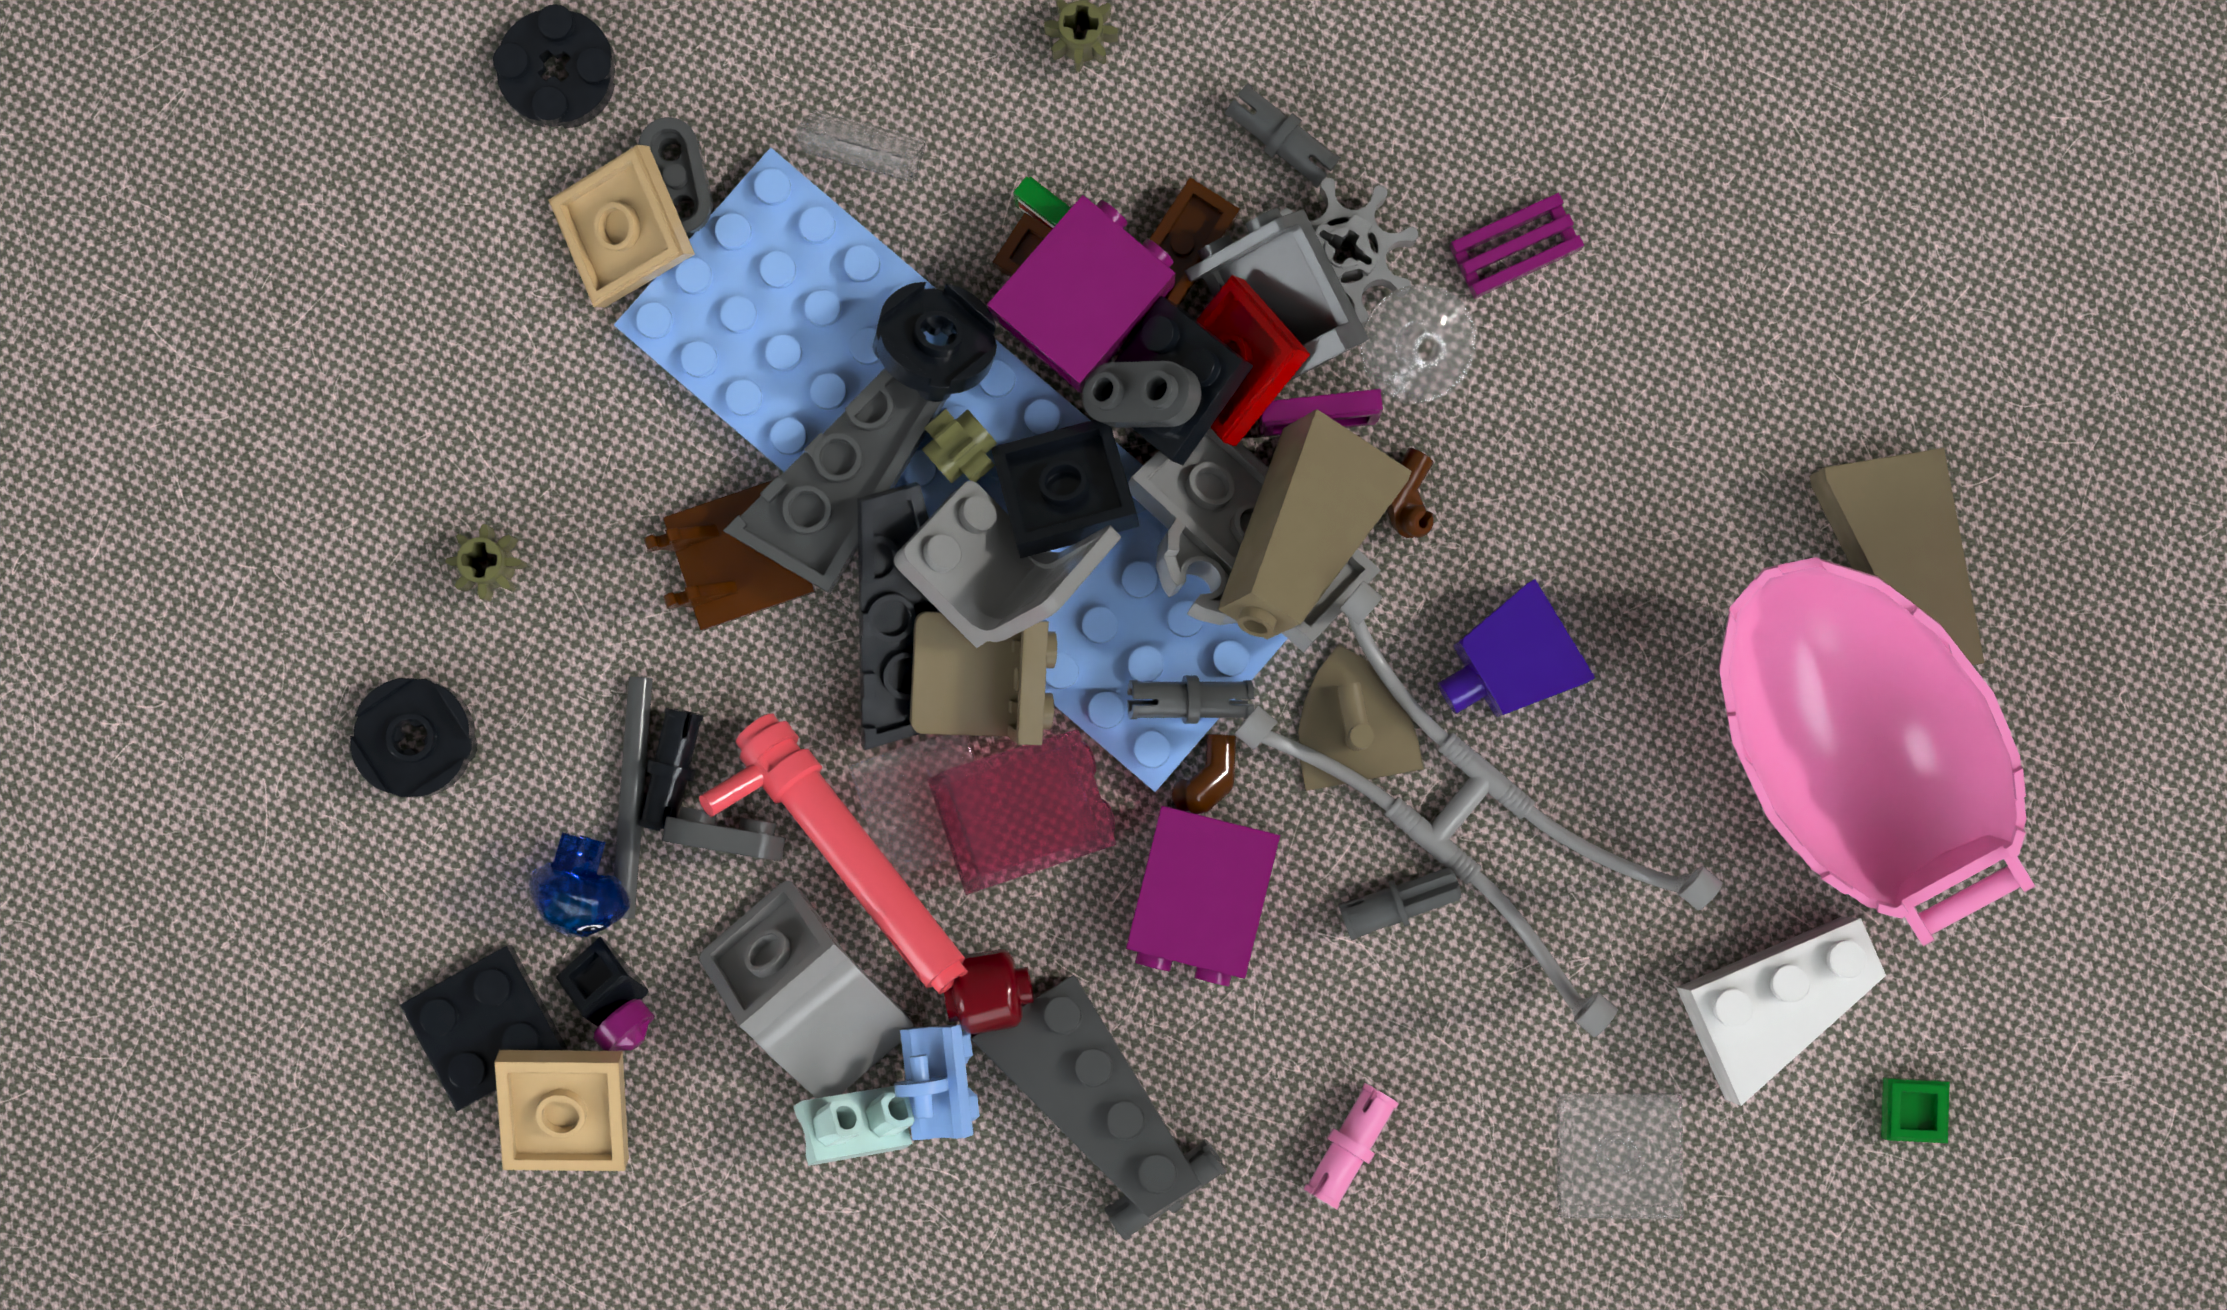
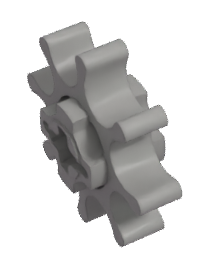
[1280,178,1418,327]

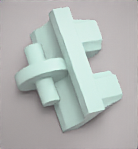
[793,1086,914,1166]

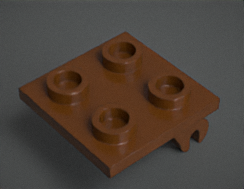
[644,480,816,631]

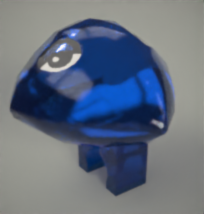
[529,832,631,937]

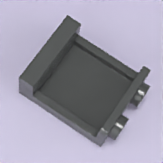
[1184,207,1369,381]

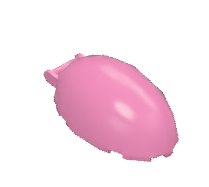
[1719,557,2036,946]

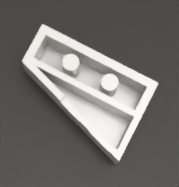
[1676,917,1886,1106]

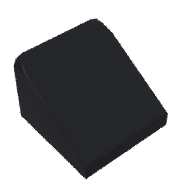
[556,936,649,1027]

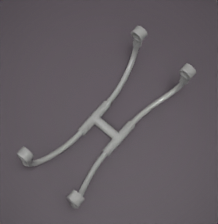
[1234,581,1723,1037]

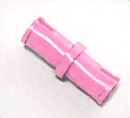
[1303,1083,1399,1210]

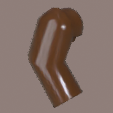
[1387,448,1434,538]
[1172,734,1236,814]

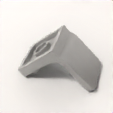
[894,481,1121,648]
[699,881,913,1098]

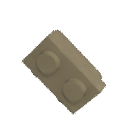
[910,611,1057,745]

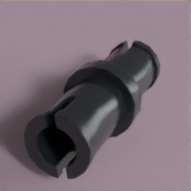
[638,707,704,831]

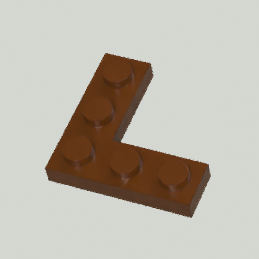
[992,177,1240,349]

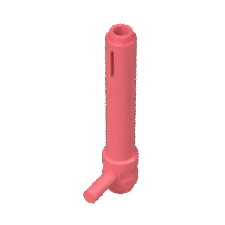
[699,713,968,994]

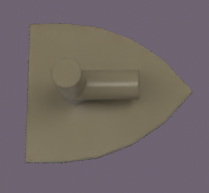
[1298,644,1424,791]

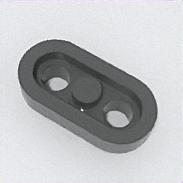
[638,117,714,238]
[1083,361,1201,428]
[662,807,786,861]

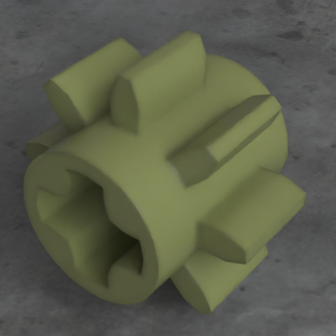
[1044,0,1118,72]
[922,408,997,483]
[445,524,527,602]

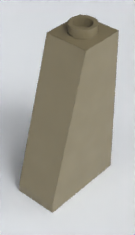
[1218,409,1411,639]
[1809,448,1985,666]

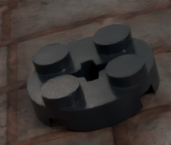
[493,4,616,129]
[872,282,997,402]
[350,678,477,798]

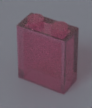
[927,729,1117,895]

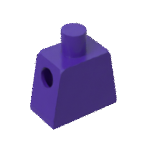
[1437,579,1595,717]

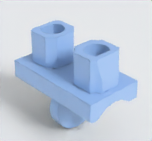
[894,1024,980,1140]

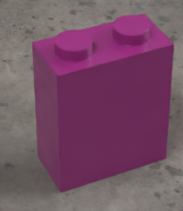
[987,195,1175,393]
[1126,806,1281,987]

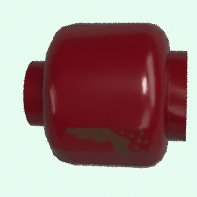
[944,949,1034,1034]

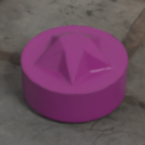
[593,999,655,1051]

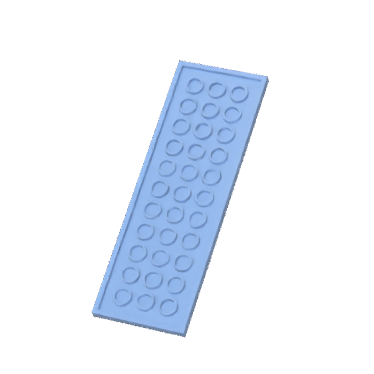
[614,147,1288,792]

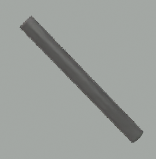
[611,677,653,919]

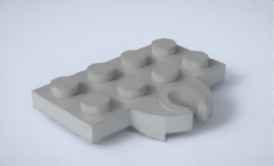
[1128,427,1380,653]

